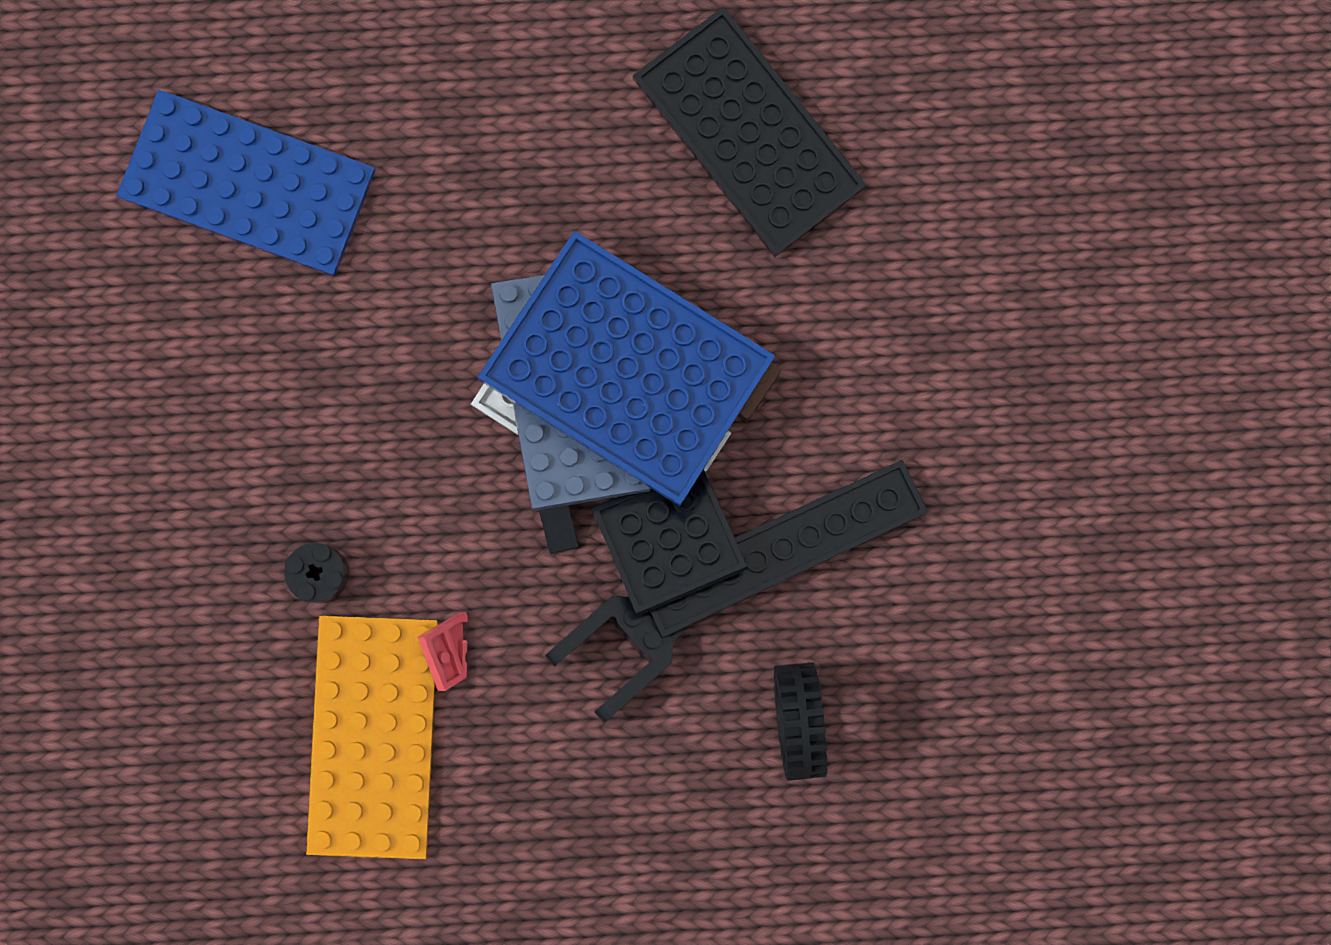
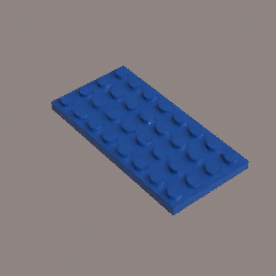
[116,89,376,277]

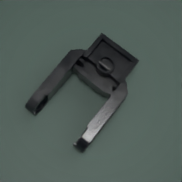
[545,596,693,723]

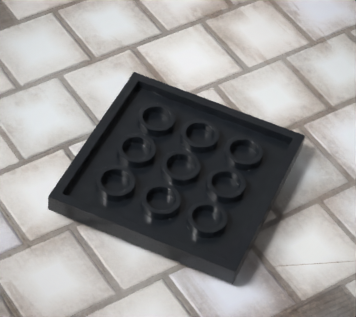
[592,469,748,616]

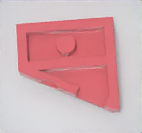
[417,612,468,691]

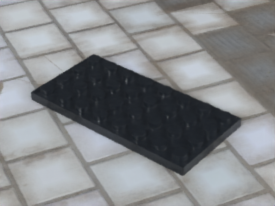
[633,6,867,257]

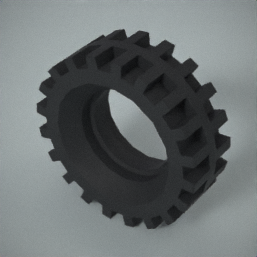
[774,662,828,781]

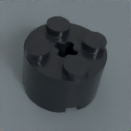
[285,543,349,603]

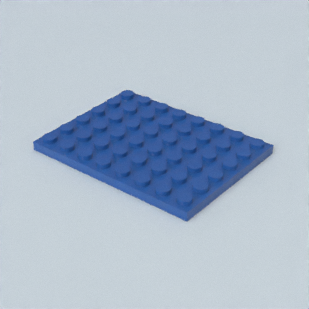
[477,231,775,506]

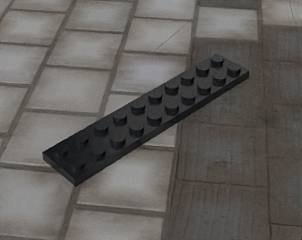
[649,460,928,638]

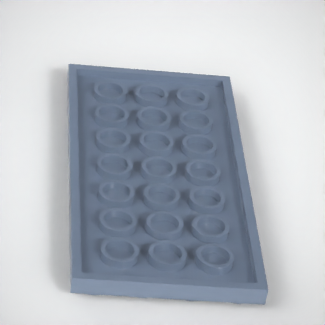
[491,275,650,511]

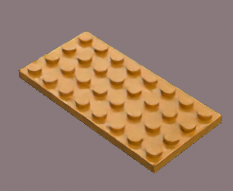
[306,616,438,859]

